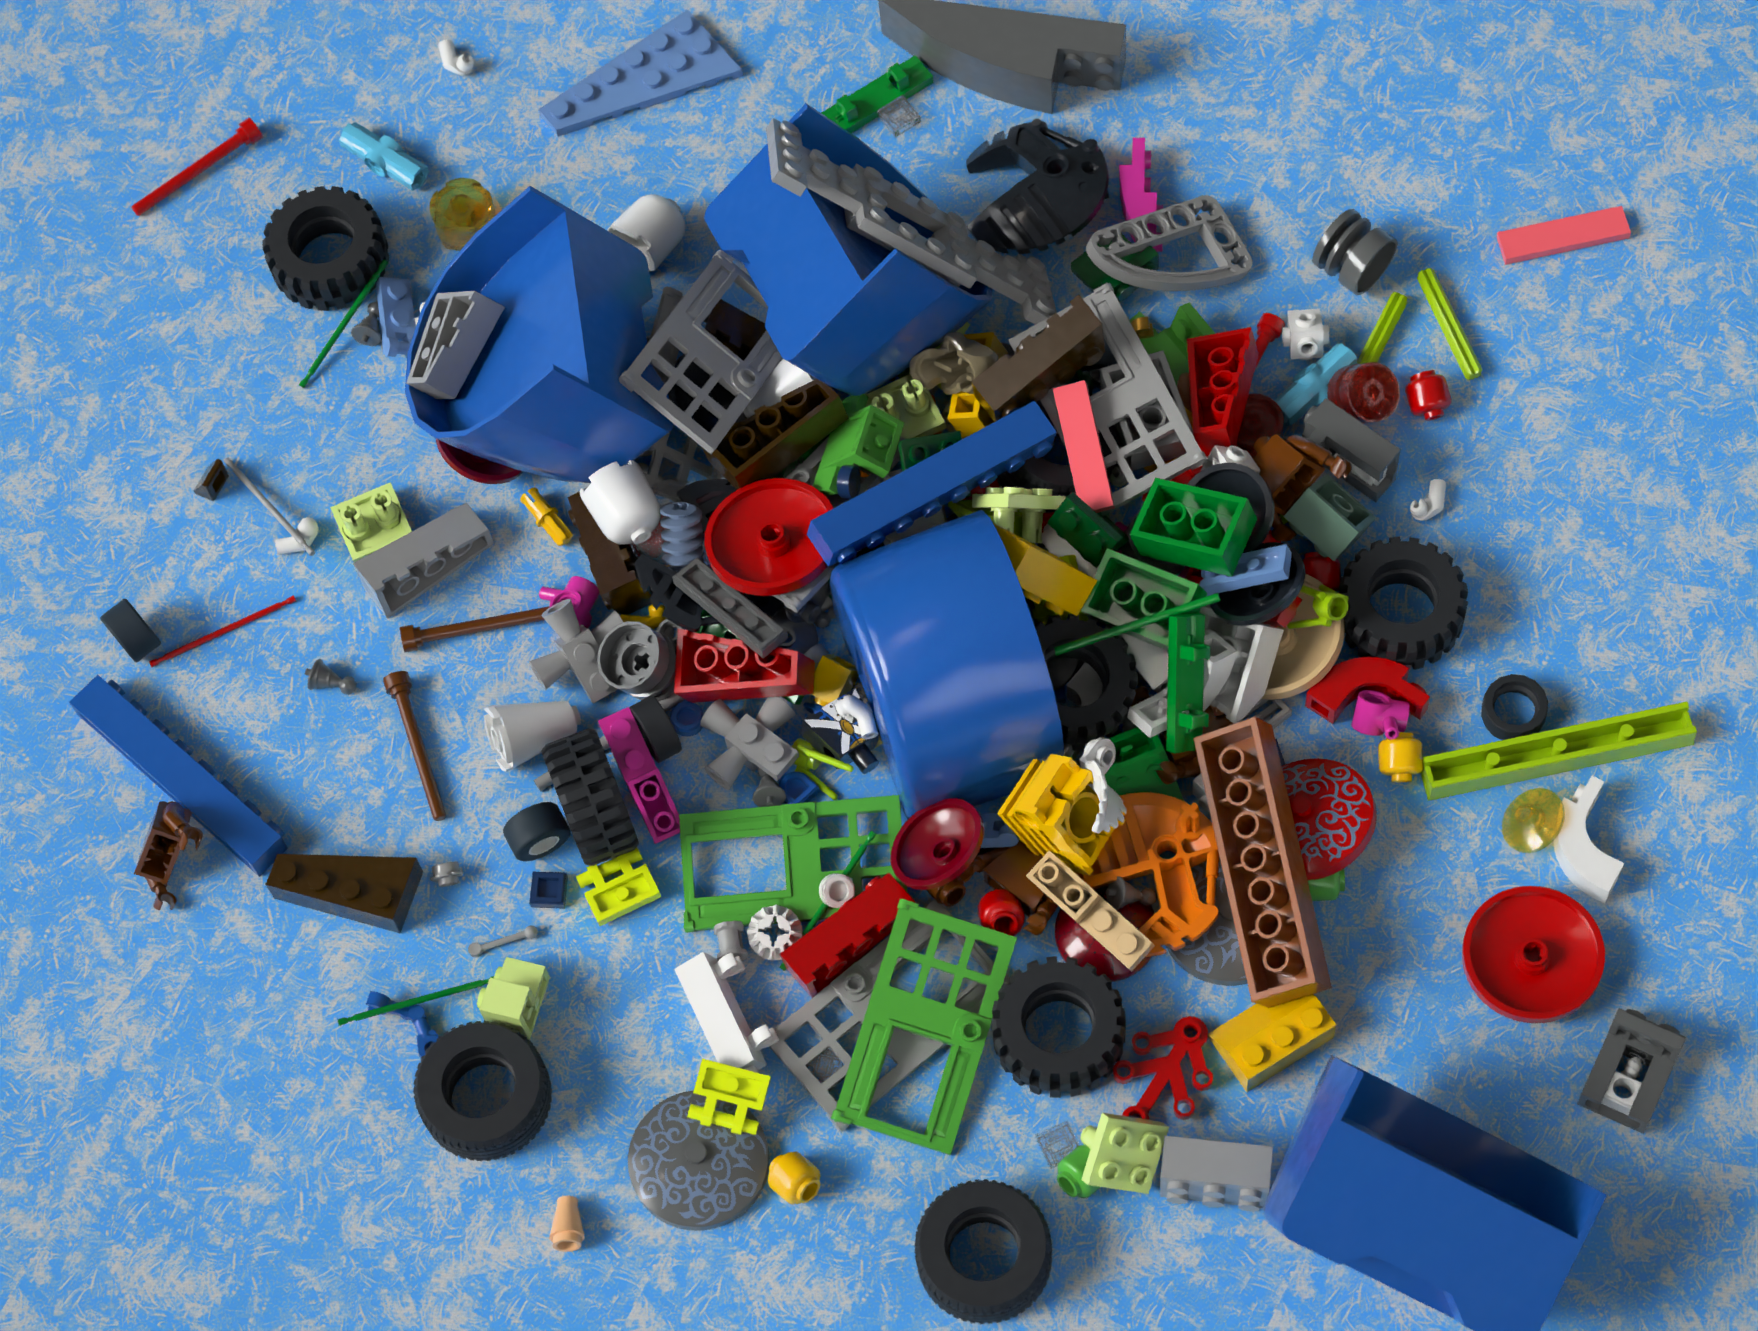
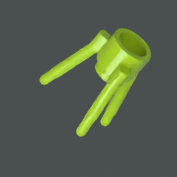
[1287,585,1349,629]
[792,738,854,800]

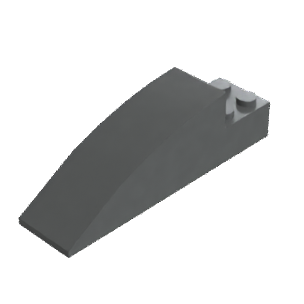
[878,0,1126,114]

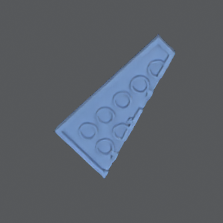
[538,9,743,136]

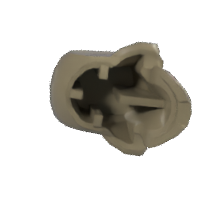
[910,332,999,395]

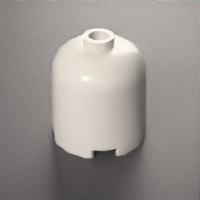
[607,194,685,272]
[580,460,661,544]

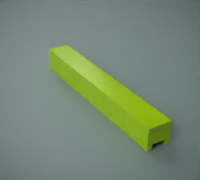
[1420,701,1697,801]

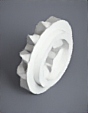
[747,905,802,960]

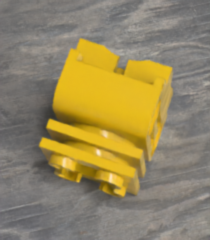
[997,754,1126,876]

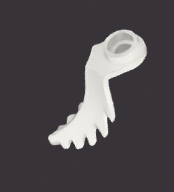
[1079,738,1127,833]

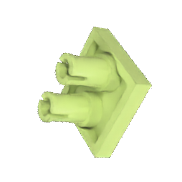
[866,374,946,439]
[330,482,412,562]
[972,487,1066,543]
[1080,1113,1169,1194]

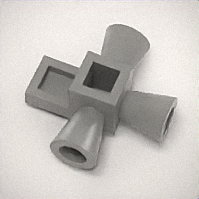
[529,599,624,704]
[701,697,799,790]

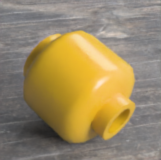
[1378,732,1423,783]
[768,1151,821,1205]

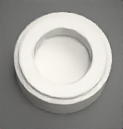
[819,873,855,908]

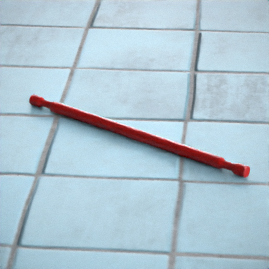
[149,595,296,667]

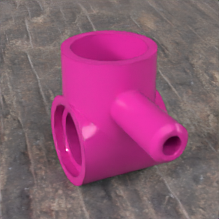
[539,576,600,628]
[1351,690,1409,740]

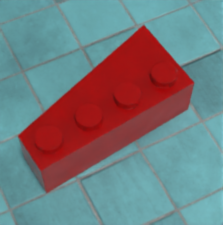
[1187,327,1259,458]
[674,628,815,703]
[780,873,916,998]

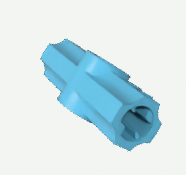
[339,122,429,191]
[1270,343,1358,427]

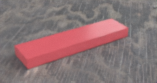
[1496,206,1631,265]
[1053,380,1115,513]

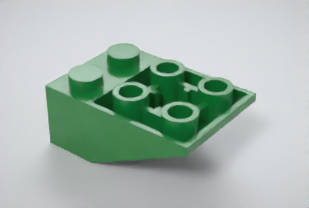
[1105,727,1184,801]

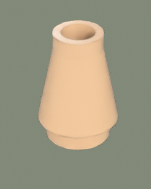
[549,1196,585,1252]

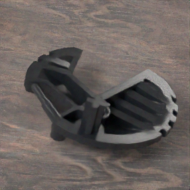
[966,118,1110,254]
[635,479,785,632]

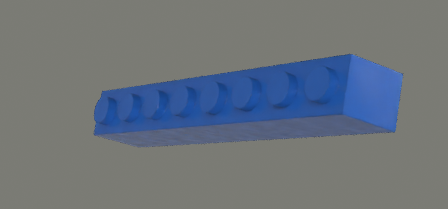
[807,401,1057,567]
[69,675,288,877]

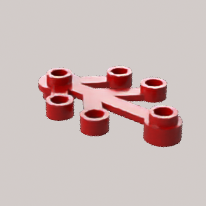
[1113,1016,1213,1120]

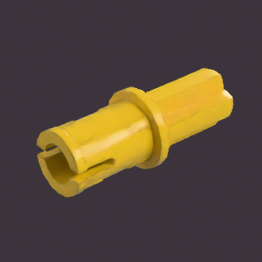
[520,487,573,547]

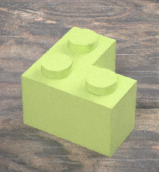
[477,957,550,1040]

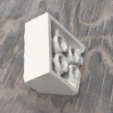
[1199,605,1283,724]

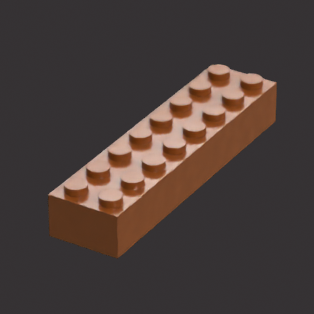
[1193,717,1332,1008]

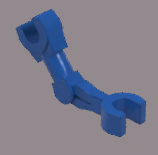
[366,991,439,1059]

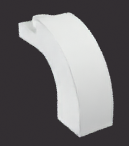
[1127,631,1237,738]
[1553,776,1624,904]

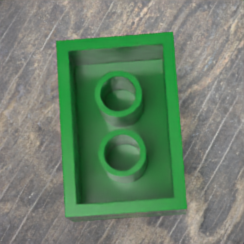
[1130,478,1257,577]
[1080,548,1208,651]

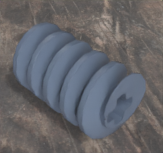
[660,502,704,573]

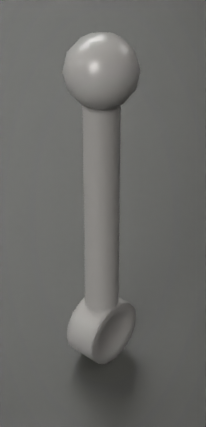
[468,925,538,958]

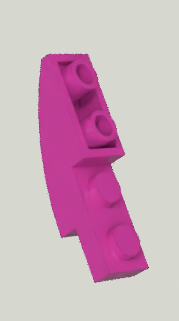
[1119,138,1163,252]
[598,707,680,844]

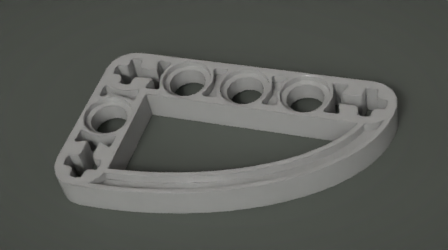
[1086,195,1253,291]

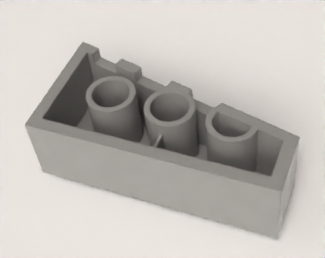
[353,503,494,619]

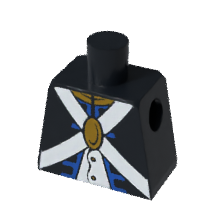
[800,688,880,774]

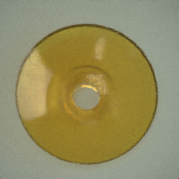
[1502,788,1565,853]

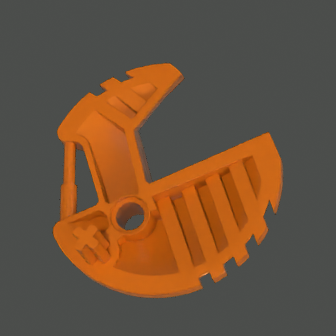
[1074,792,1219,957]

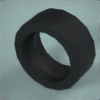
[1481,674,1548,740]
[629,695,682,763]

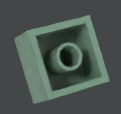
[1284,474,1376,561]

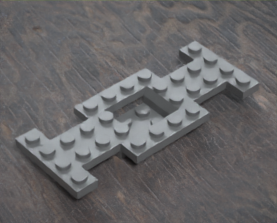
[766,118,1057,325]

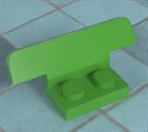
[1130,302,1215,413]
[813,394,905,496]

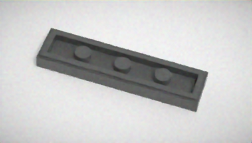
[672,557,788,658]

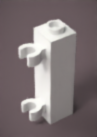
[674,952,779,1073]

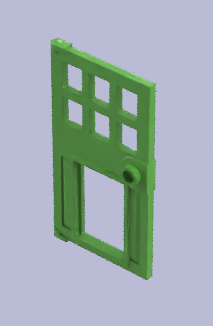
[679,795,909,933]
[831,899,1017,1155]

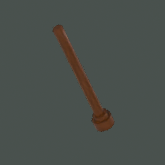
[400,606,550,653]
[383,671,446,821]

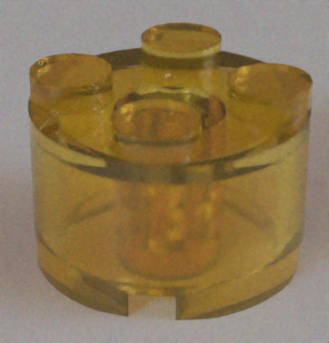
[429,178,497,251]

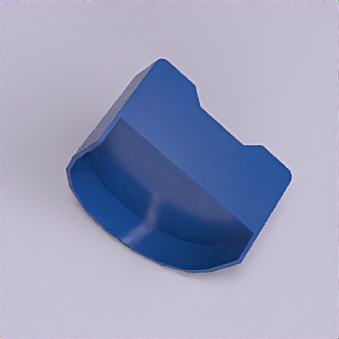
[704,103,993,396]
[405,186,673,483]
[830,510,1064,820]
[1263,1055,1607,1331]

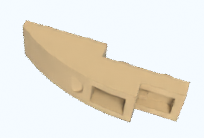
[1026,850,1155,971]

